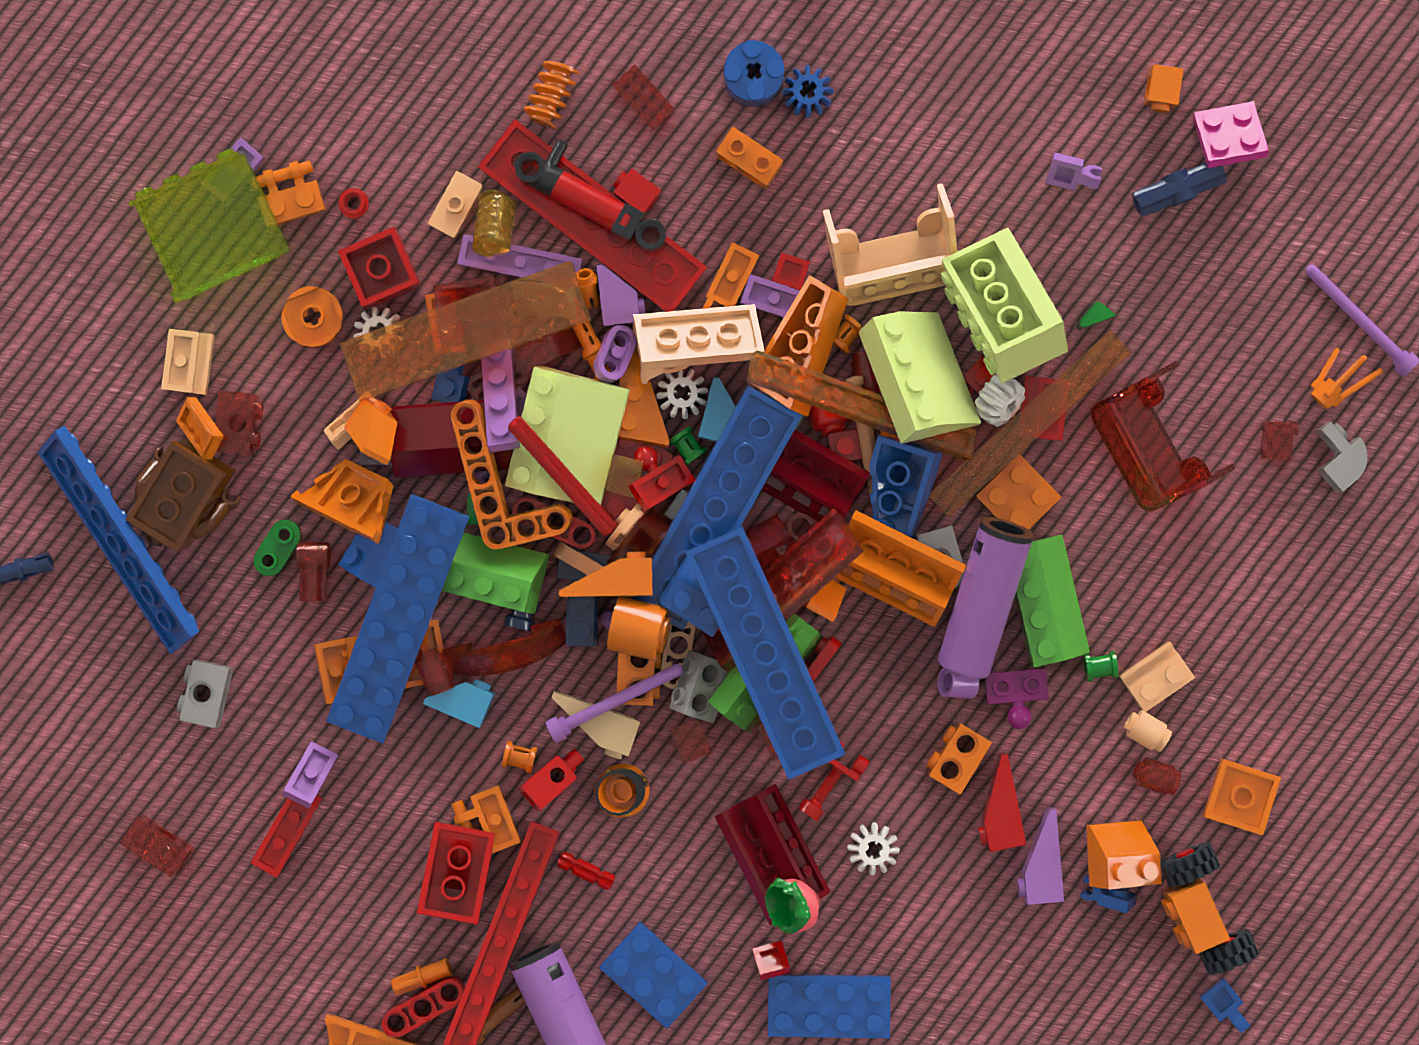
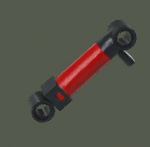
[514,140,666,253]

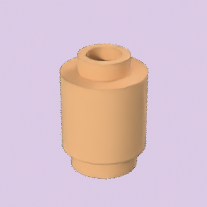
[1124,710,1172,752]

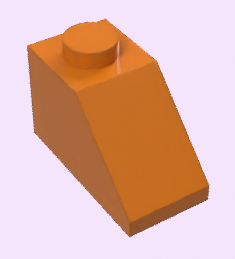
[344,397,397,465]
[799,572,847,622]

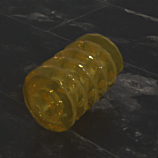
[472,189,516,257]

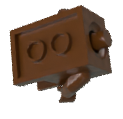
[125,437,240,553]

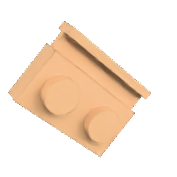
[161,329,215,395]
[1119,641,1195,712]

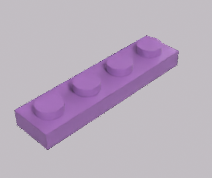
[457,234,583,290]
[480,339,520,452]

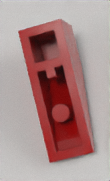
[978,752,1026,852]

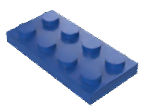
[768,974,891,1038]

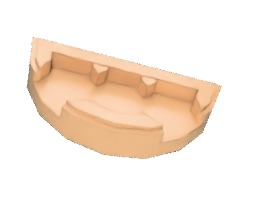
[606,503,650,551]

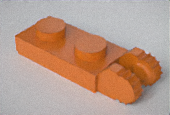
[702,242,759,309]

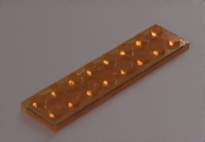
[340,261,592,401]

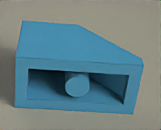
[698,377,736,442]
[423,678,496,728]

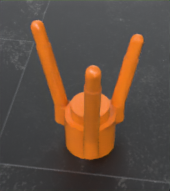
[1310,348,1383,410]

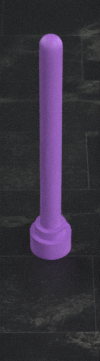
[1305,264,1419,377]
[545,664,684,743]

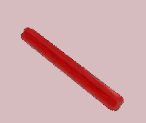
[507,416,617,536]

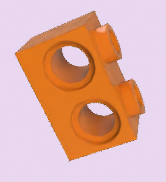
[716,126,784,190]
[617,653,662,706]
[926,722,992,795]

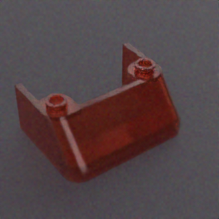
[1091,361,1235,512]

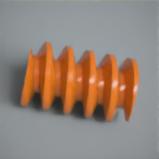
[523,61,580,130]

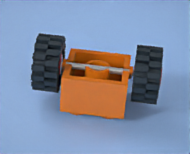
[1160,842,1259,975]

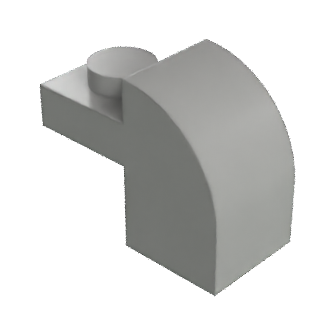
[1315,422,1367,493]

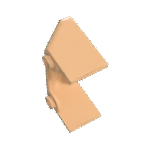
[823,184,957,306]

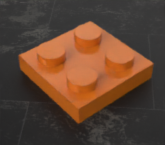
[975,454,1062,530]
[1203,758,1281,836]

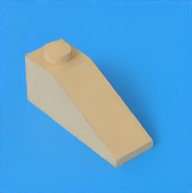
[552,691,641,759]

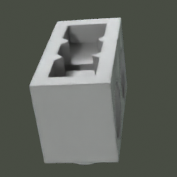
[669,650,734,723]

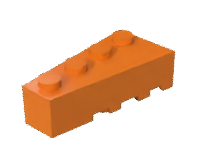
[747,275,849,417]

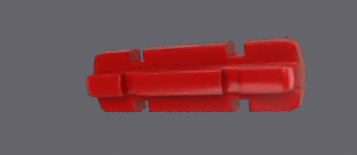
[557,851,615,890]

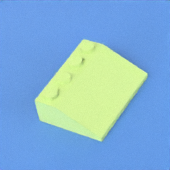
[858,312,981,444]
[505,366,630,505]

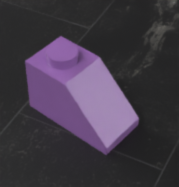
[596,265,645,328]

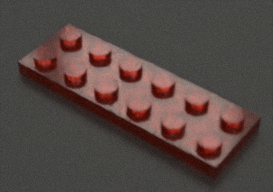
[701,509,864,672]

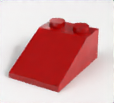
[417,822,495,925]

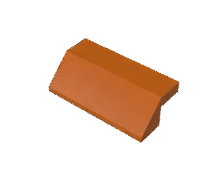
[825,511,966,627]

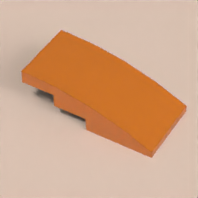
[313,619,450,704]

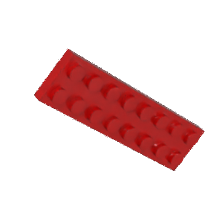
[478,119,707,312]

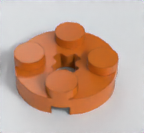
[281,286,344,348]

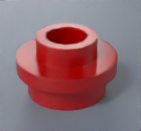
[338,188,369,219]

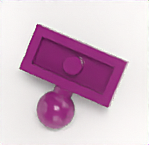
[984,669,1049,729]

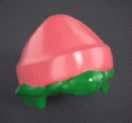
[764,878,820,934]

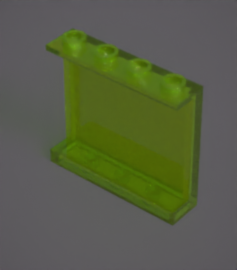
[128,148,291,303]

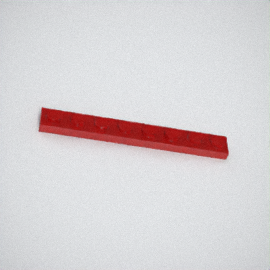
[443,821,561,1045]

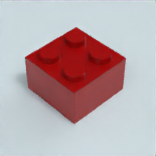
[338,227,422,311]

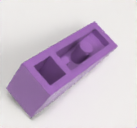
[1017,807,1064,905]

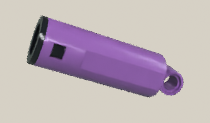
[937,517,1034,699]
[509,941,606,1045]

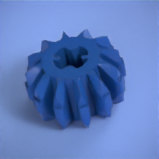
[782,65,834,118]

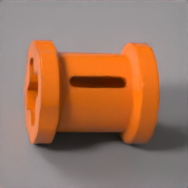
[833,314,863,355]
[501,740,537,774]

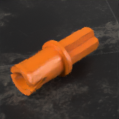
[391,958,453,995]

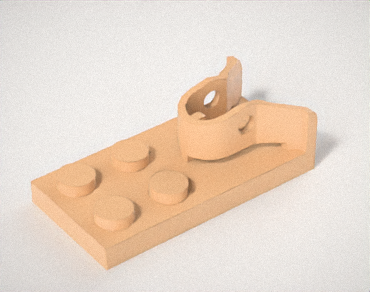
[633,304,764,384]

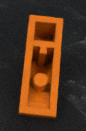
[559,552,652,597]

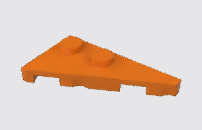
[618,343,669,448]

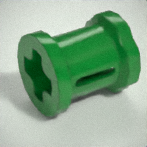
[669,426,707,466]
[1083,651,1119,682]

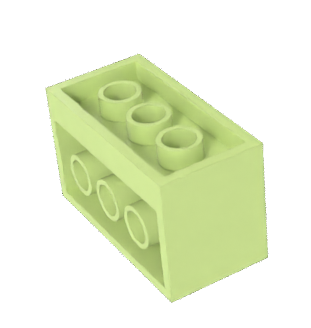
[940,228,1068,383]

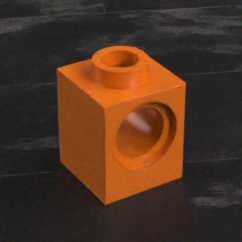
[1144,64,1184,113]

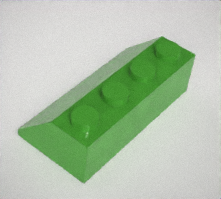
[442,533,550,614]
[1014,535,1090,668]
[708,604,823,733]

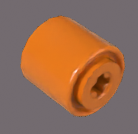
[607,596,671,661]

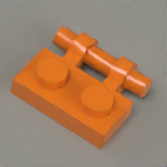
[252,160,326,228]
[451,785,521,854]

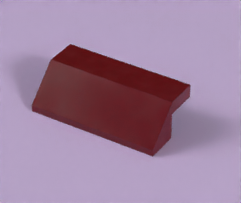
[390,400,513,478]
[761,429,870,532]
[714,784,831,926]

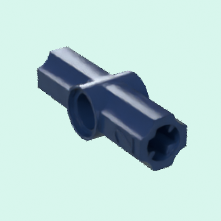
[1131,162,1227,217]

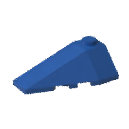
[869,435,943,539]

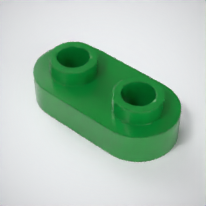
[254,520,302,576]

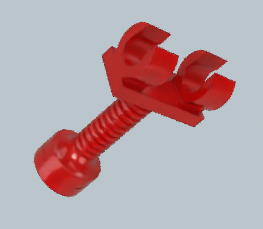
[798,741,870,822]

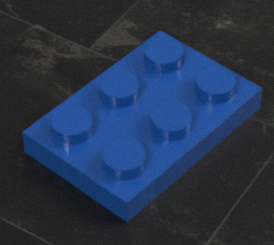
[599,921,708,1029]

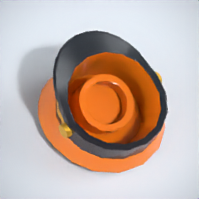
[594,764,650,818]

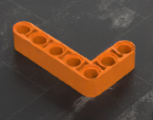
[451,400,572,549]

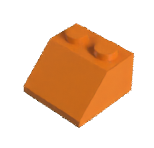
[1086,820,1162,889]

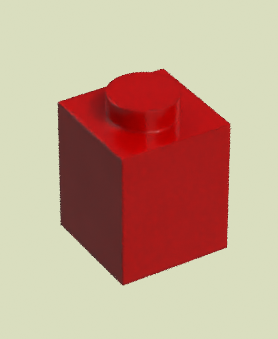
[613,168,662,215]

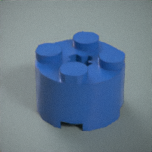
[723,40,784,107]

